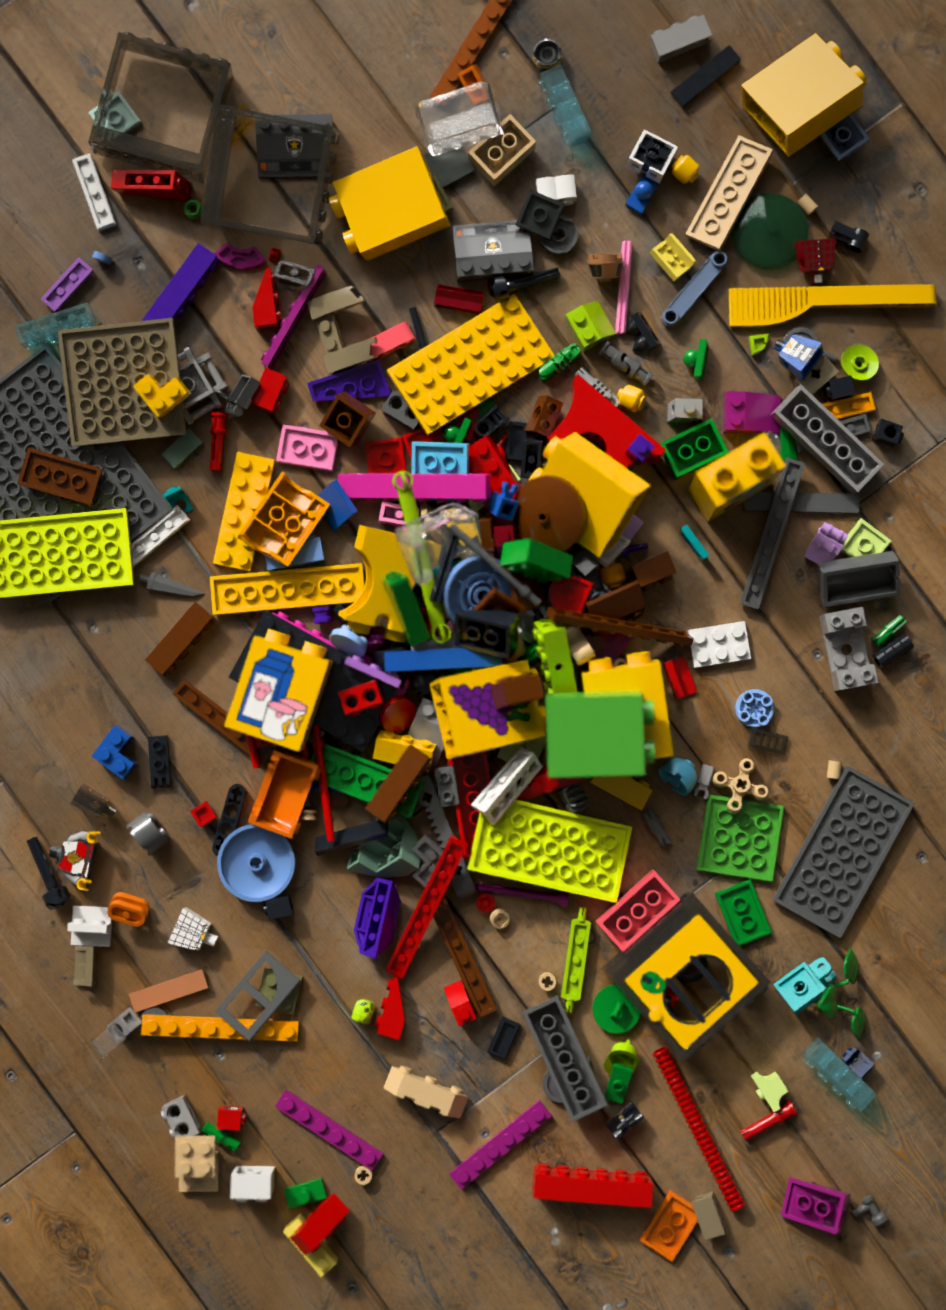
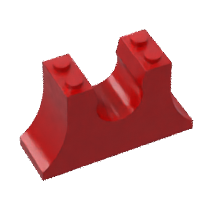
[545,375,666,470]

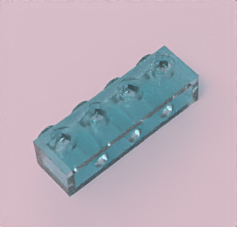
[538,64,592,148]
[14,303,97,350]
[801,1037,877,1111]

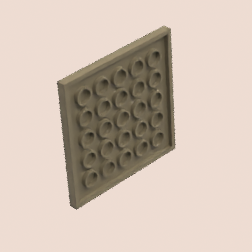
[58,318,187,446]

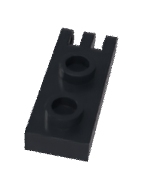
[148,735,171,788]

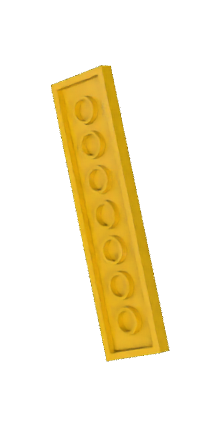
[210,563,365,615]

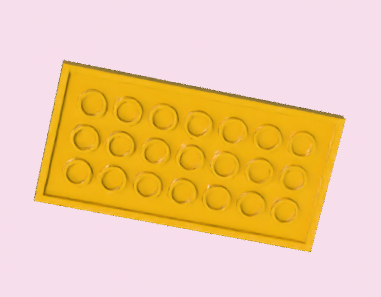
[386,294,555,436]

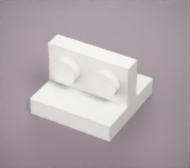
[67,905,112,947]

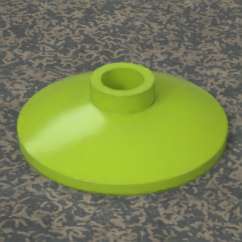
[841,344,879,381]

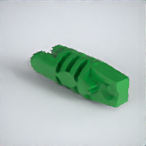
[538,343,582,382]

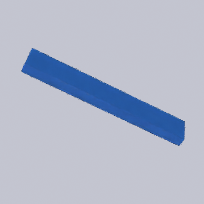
[384,648,502,672]

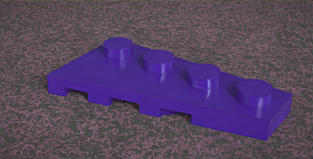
[307,359,391,402]

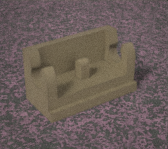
[73,945,97,986]
[692,1191,726,1240]

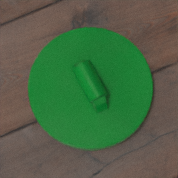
[592,984,641,1033]

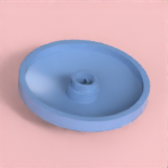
[217,824,295,902]

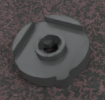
[540,216,578,255]

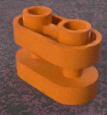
[107,892,150,927]

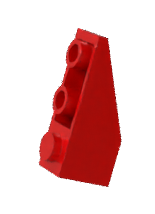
[252,267,282,330]
[375,975,405,1040]

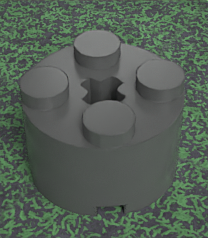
[126,812,170,856]

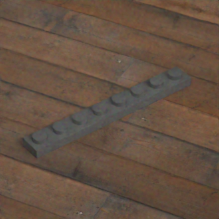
[740,458,805,610]

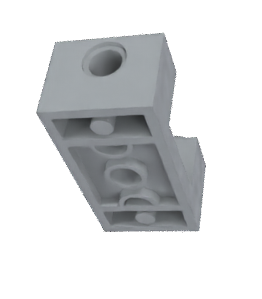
[819,607,878,691]

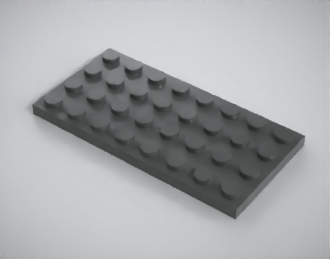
[772,765,915,938]

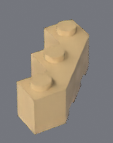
[384,1065,468,1119]

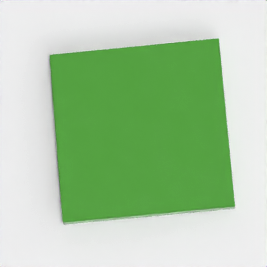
[696,794,784,882]

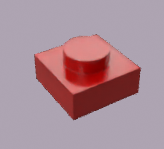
[190,801,217,828]

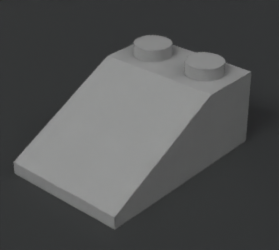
[408,697,444,766]

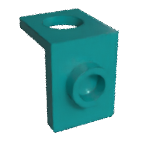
[163,486,193,514]

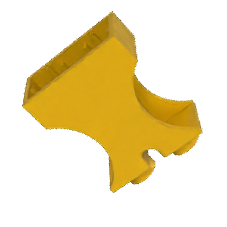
[338,525,442,643]

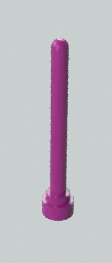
[476,884,569,907]

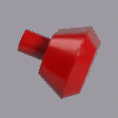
[268,248,281,263]

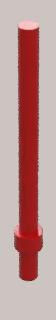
[312,725,335,842]

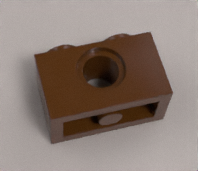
[524,395,563,438]

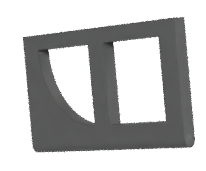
[215,951,301,1042]

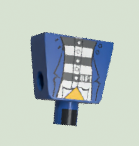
[774,335,824,380]

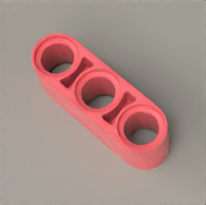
[366,322,416,363]

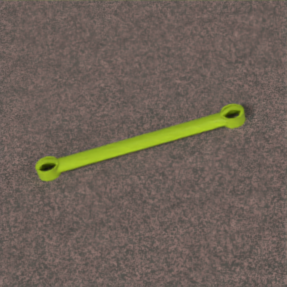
[392,471,451,643]

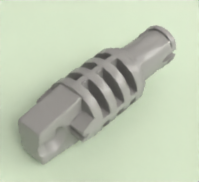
[574,367,619,407]

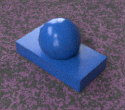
[625,173,661,214]

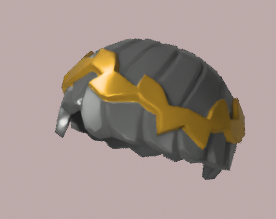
[533,39,562,69]

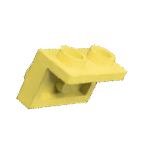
[649,233,696,281]

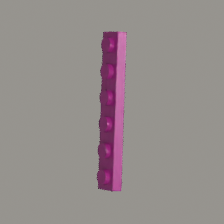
[261,264,327,370]
[275,1089,383,1170]
[449,1099,552,1190]

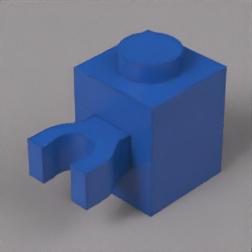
[487,481,519,521]

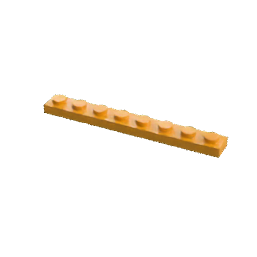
[141,1014,299,1041]

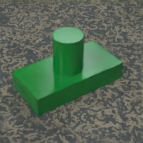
[284,1178,327,1209]

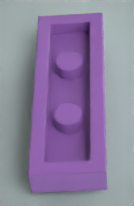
[41,257,94,313]
[345,655,402,689]

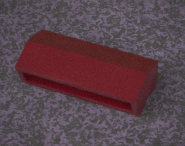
[434,284,484,314]

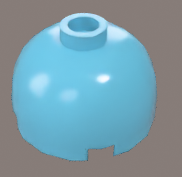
[658,758,697,796]

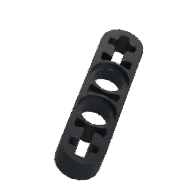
[212,784,247,856]

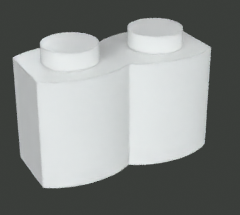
[536,175,576,206]

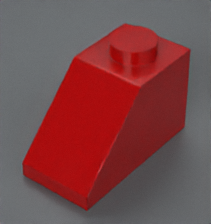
[444,980,477,1026]

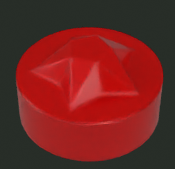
[476,893,495,912]

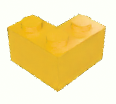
[133,374,192,418]

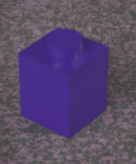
[625,434,655,465]

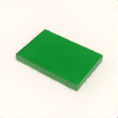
[714,879,772,947]

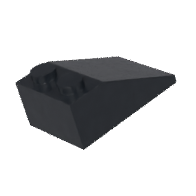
[455,610,519,659]

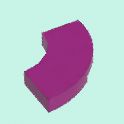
[214,242,267,270]

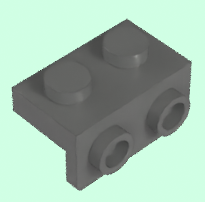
[435,766,460,807]

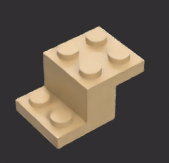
[175,1136,219,1192]

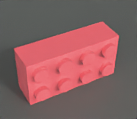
[595,869,680,952]

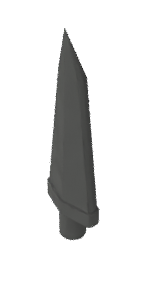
[139,572,205,597]

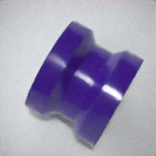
[312,606,333,624]

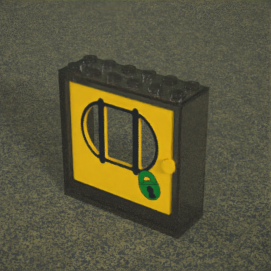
[601,891,770,1061]

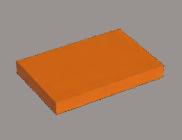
[639,1190,698,1262]

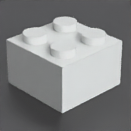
[231,1166,275,1202]

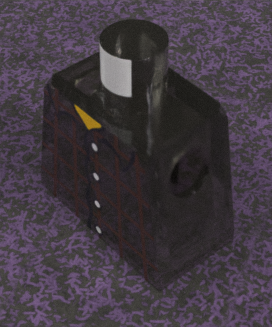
[70,783,116,820]

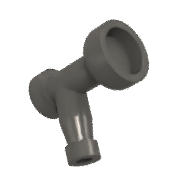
[852,1195,888,1226]

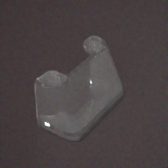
[395,503,482,586]

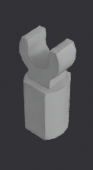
[693,764,715,799]

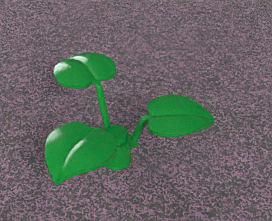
[814,948,866,1041]

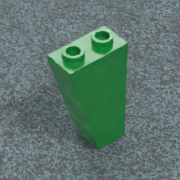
[381,571,430,646]

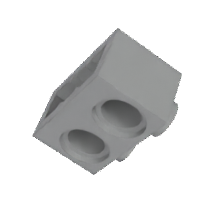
[161,1094,202,1140]

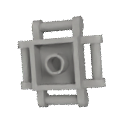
[178,347,228,425]

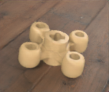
[712,758,769,814]

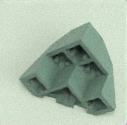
[347,813,421,878]

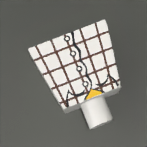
[168,907,218,950]

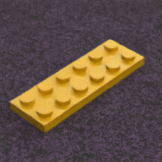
[213,452,275,572]

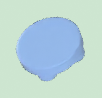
[329,625,368,657]
[735,689,774,728]

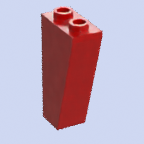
[111,170,192,201]

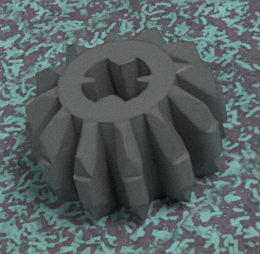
[559,782,588,814]

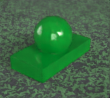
[683,339,709,381]
[443,418,472,443]

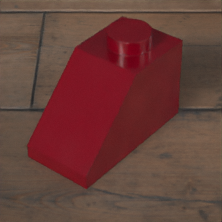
[494,524,518,561]

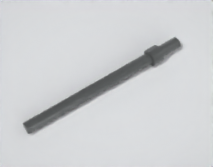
[448,523,542,606]

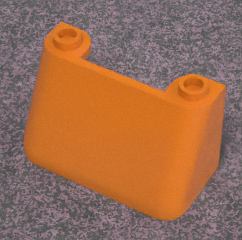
[247,745,321,838]

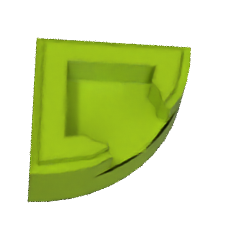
[749,334,769,356]

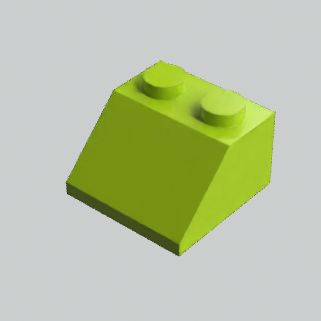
[565,301,616,352]

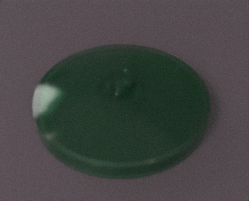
[732,193,808,270]

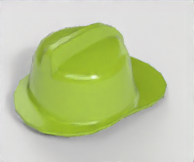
[604,1039,639,1075]

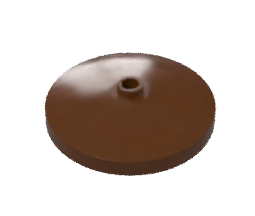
[513,475,586,551]

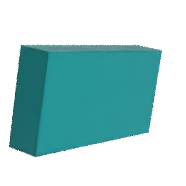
[679,524,709,561]

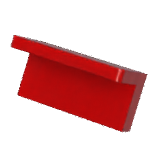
[662,656,697,699]

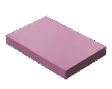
[276,424,339,472]

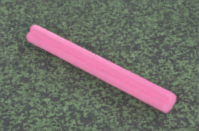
[615,241,633,335]

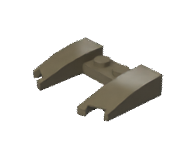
[307,286,378,375]

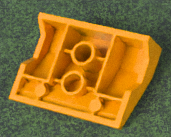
[237,472,330,567]

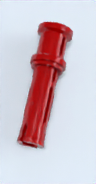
[209,412,228,471]
[740,1100,798,1142]

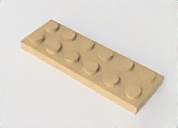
[686,136,773,251]

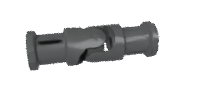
[598,341,654,387]

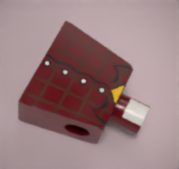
[794,238,836,283]

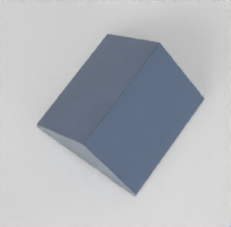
[820,113,870,161]

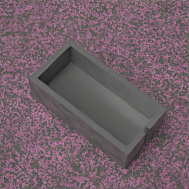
[817,551,900,607]

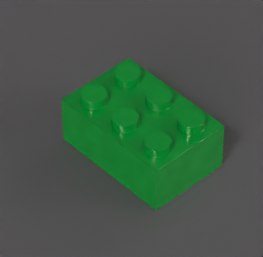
[660,418,729,480]
[500,539,573,584]

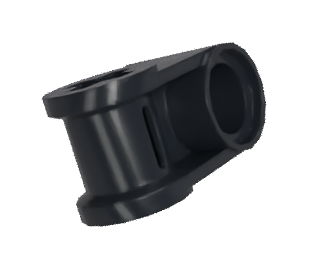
[474,405,510,440]

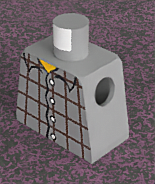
[667,398,704,424]

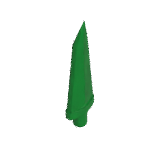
[780,425,798,462]

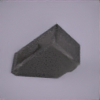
[273,260,316,292]

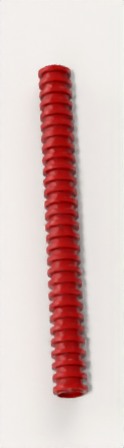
[652,1047,746,1212]

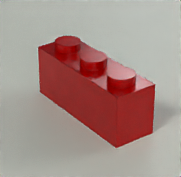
[289,1193,350,1255]

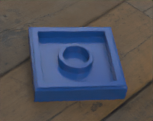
[317,479,358,531]

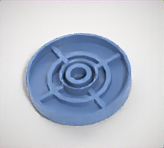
[442,556,513,624]

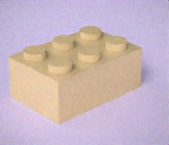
[468,114,536,186]

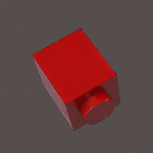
[217,1106,247,1131]

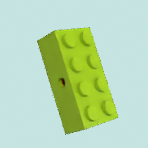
[532,618,577,694]

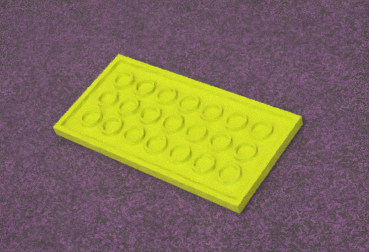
[0,508,134,598]
[467,797,632,903]

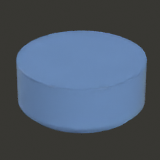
[92,251,113,265]

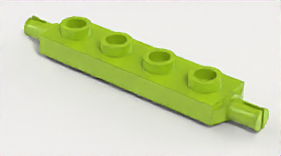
[561,907,591,1012]

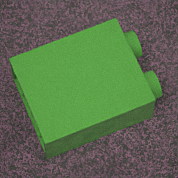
[546,691,655,777]

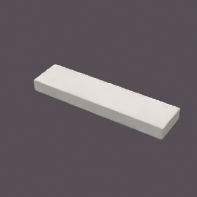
[72,153,116,231]
[131,505,190,568]

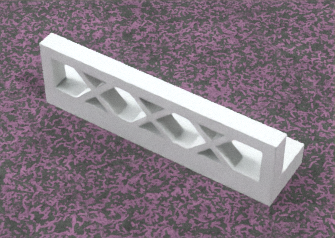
[472,746,543,825]

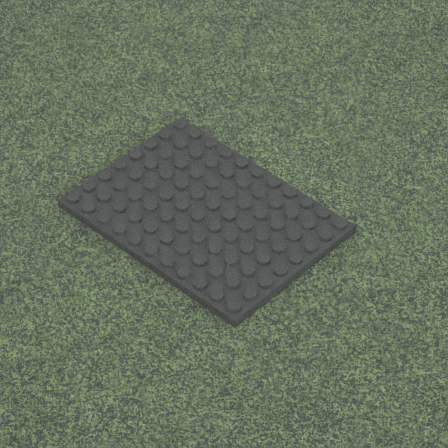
[0,345,173,603]

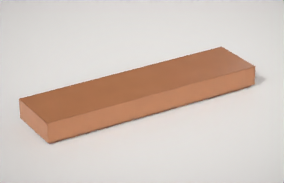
[129,969,209,1012]

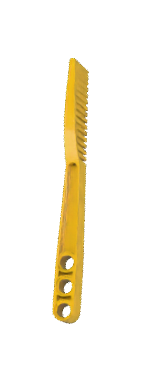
[729,284,937,327]

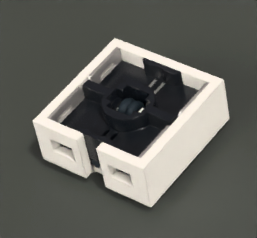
[626,130,678,183]

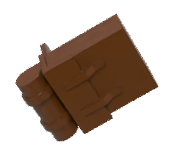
[463,514,497,558]

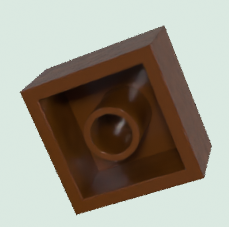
[319,392,376,447]
[629,551,677,592]
[490,672,544,710]

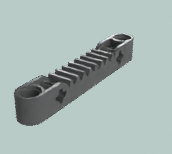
[418,772,477,899]

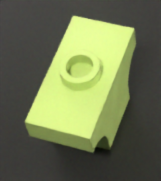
[750,1072,788,1112]

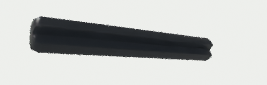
[429,531,459,603]

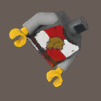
[49,831,100,891]

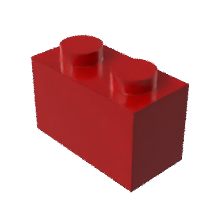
[251,367,290,414]

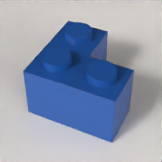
[92,725,138,779]

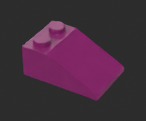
[723,391,781,434]
[781,1177,851,1234]

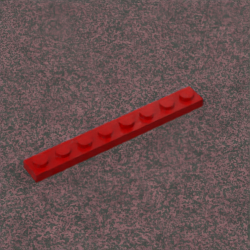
[385,836,468,979]

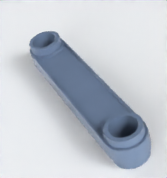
[661,251,727,327]

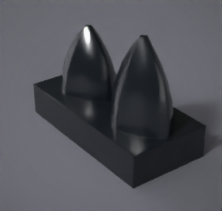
[625,312,661,352]

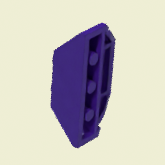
[354,878,401,959]

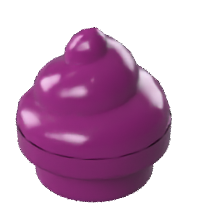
[366,629,385,650]

